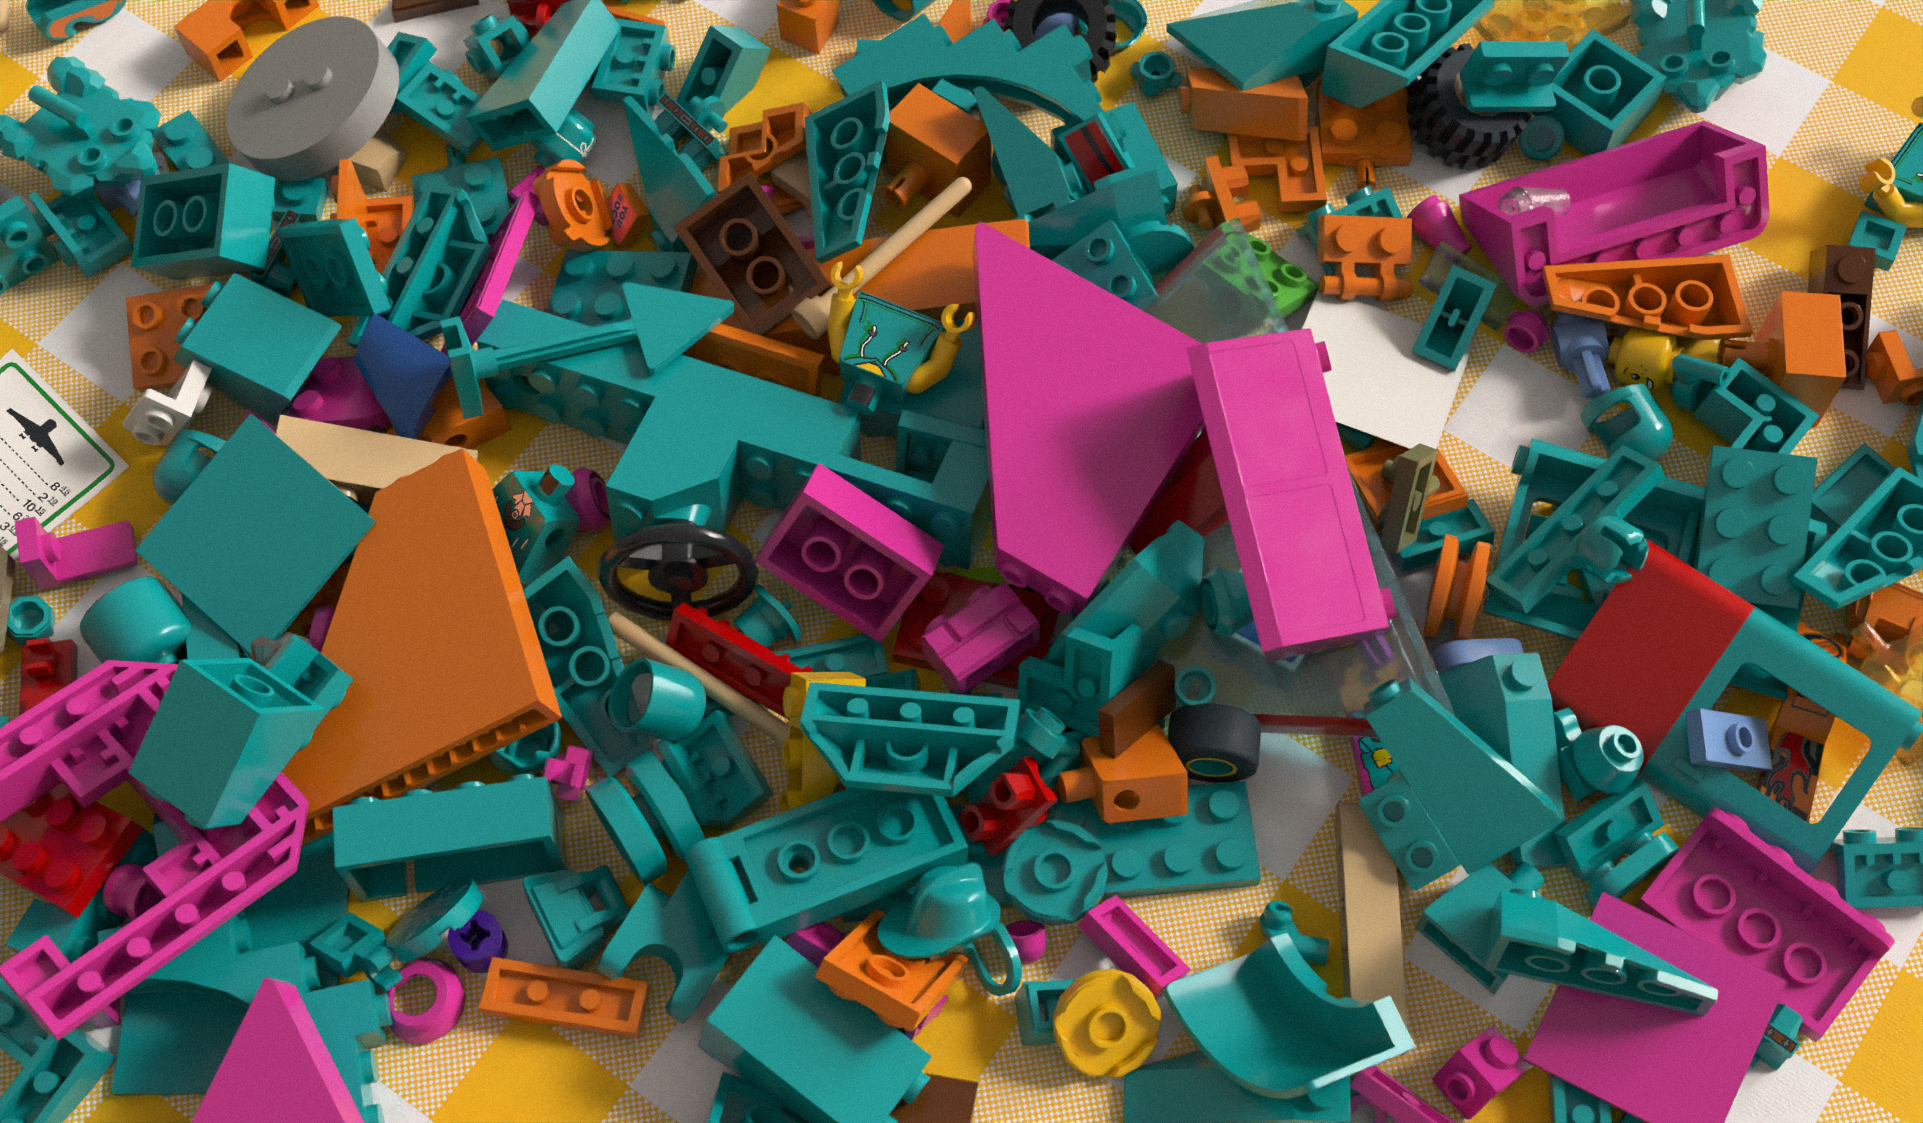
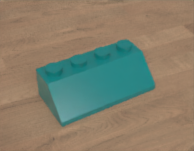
[1320,0,1495,109]

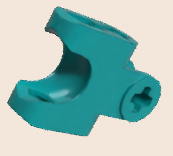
[597,869,731,1024]

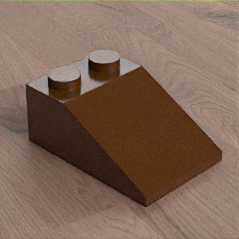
[673,171,832,336]

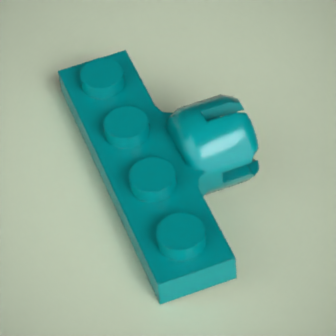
[1485,445,1665,614]

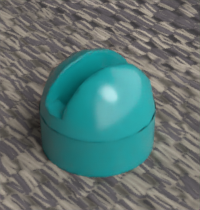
[1174,665,1216,706]

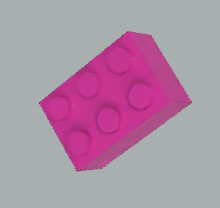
[755,463,945,643]

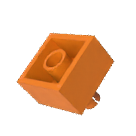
[881,83,991,218]
[1717,291,1846,427]

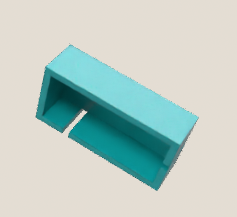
[333,774,568,903]

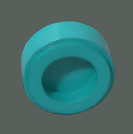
[1518,113,1565,161]

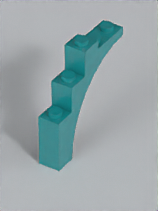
[832,13,1127,152]
[97,914,393,1123]

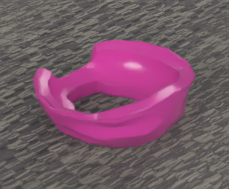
[384,957,466,1044]

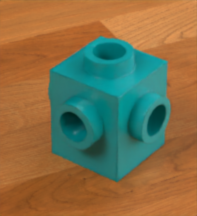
[463,13,531,79]

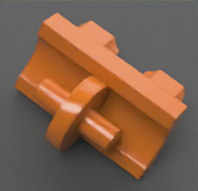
[1180,155,1261,248]

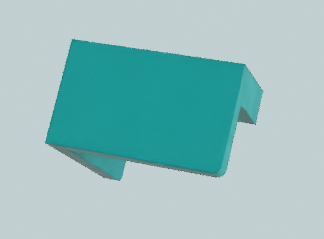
[1018,624,1143,738]

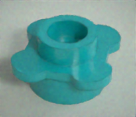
[1130,51,1182,97]

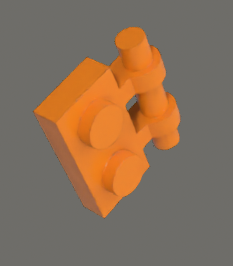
[1317,214,1413,302]

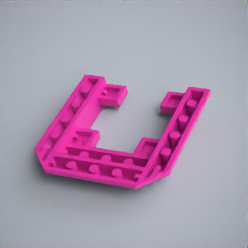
[0,660,309,1040]

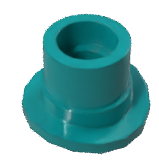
[733,583,802,648]

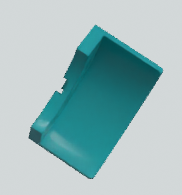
[1164,932,1416,1099]

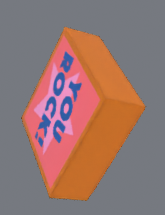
[608,183,650,248]

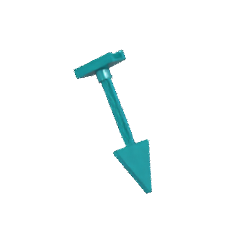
[440,282,734,419]

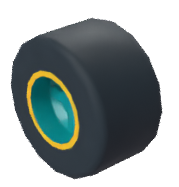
[1167,703,1261,782]

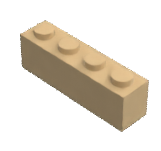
[276,415,478,505]

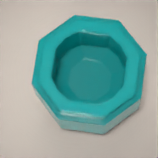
[6,596,55,646]

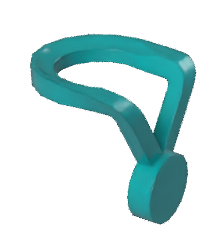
[930,922,1022,997]

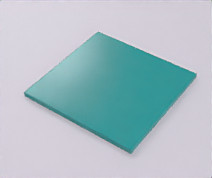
[135,413,376,660]

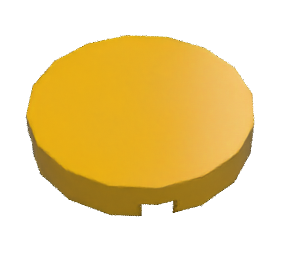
[1053,969,1161,1078]

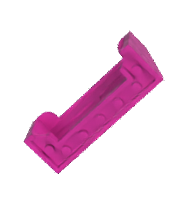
[1186,328,1397,663]

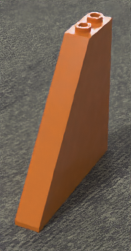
[282,448,562,847]

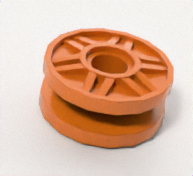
[1423,534,1491,640]

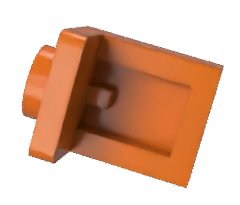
[1865,330,1923,405]

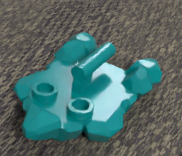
[1630,0,1767,113]
[0,56,161,199]

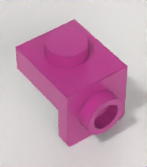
[1433,1025,1532,1120]

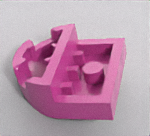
[287,356,390,430]

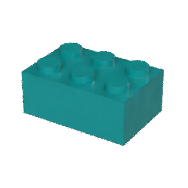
[131,163,275,280]

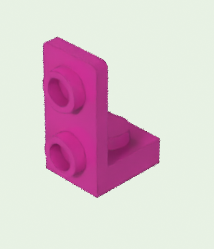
[15,516,138,590]

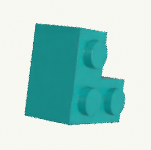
[1692,357,1819,454]

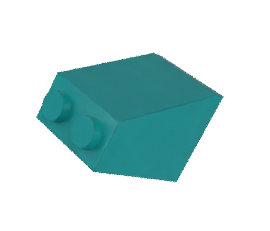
[173,273,342,424]
[128,658,326,830]

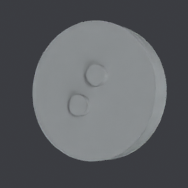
[226,16,399,181]

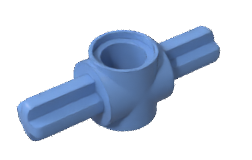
[1551,311,1610,400]

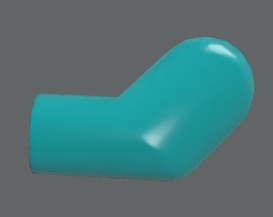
[1260,900,1329,966]

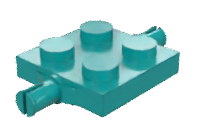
[412,144,510,240]

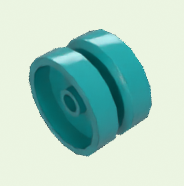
[585,750,705,887]

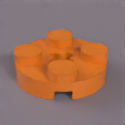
[533,159,613,253]

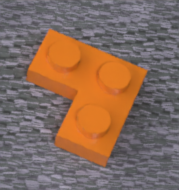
[1226,126,1327,212]

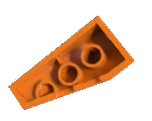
[1542,255,1753,340]

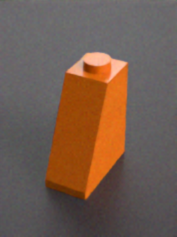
[1178,68,1308,141]

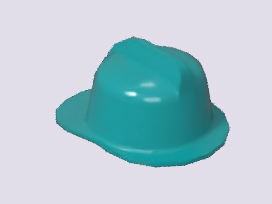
[878,863,1001,959]

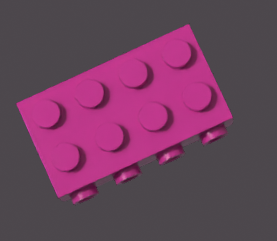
[1635,808,1895,1043]

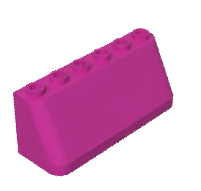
[1459,121,1769,306]

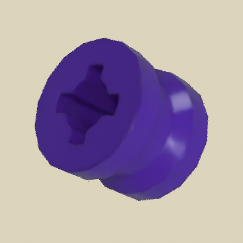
[447,910,509,974]

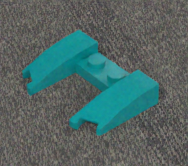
[0,976,117,1123]

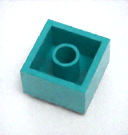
[1532,29,1666,156]

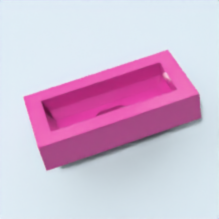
[1077,895,1191,999]

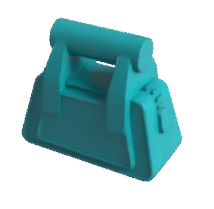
[522,865,630,970]

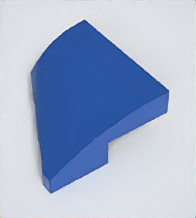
[354,313,452,439]

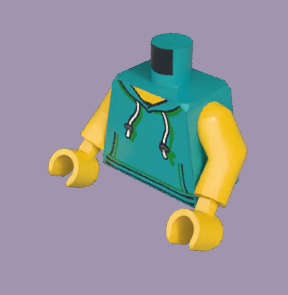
[1859,96,1923,229]
[827,261,977,416]

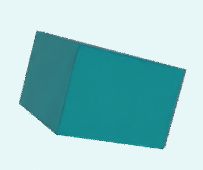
[1412,265,1497,371]

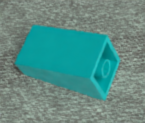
[697,935,932,1123]

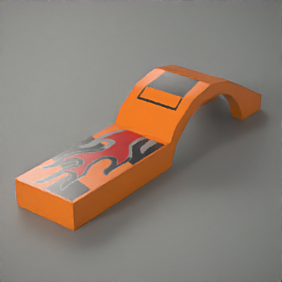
[1757,621,1847,823]

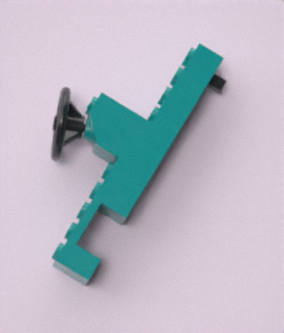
[477,300,991,621]

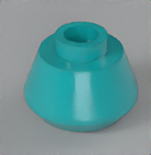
[1200,568,1254,638]
[1573,725,1644,794]

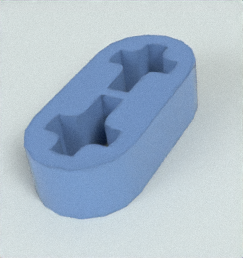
[1432,638,1524,674]

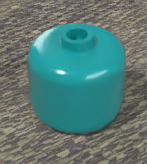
[80,576,191,664]

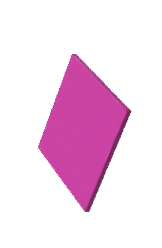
[1523,892,1787,1123]

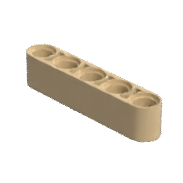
[1335,802,1408,1055]

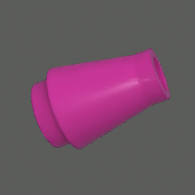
[1407,195,1472,265]

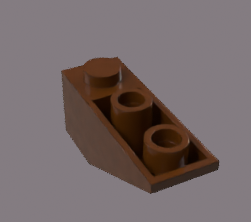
[1807,245,1876,390]

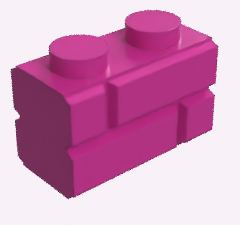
[922,582,1040,695]

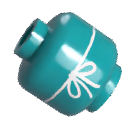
[530,108,597,168]

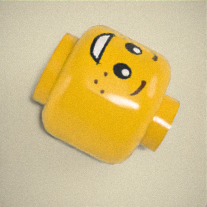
[1607,326,1684,391]

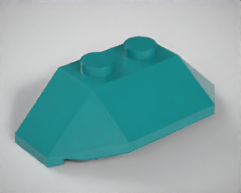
[347,183,491,348]
[1041,520,1204,675]
[800,682,1020,797]

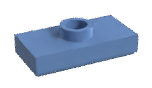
[1685,709,1772,773]

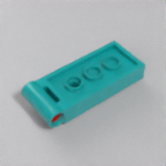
[684,788,968,952]

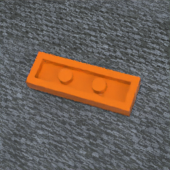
[479,957,651,1039]

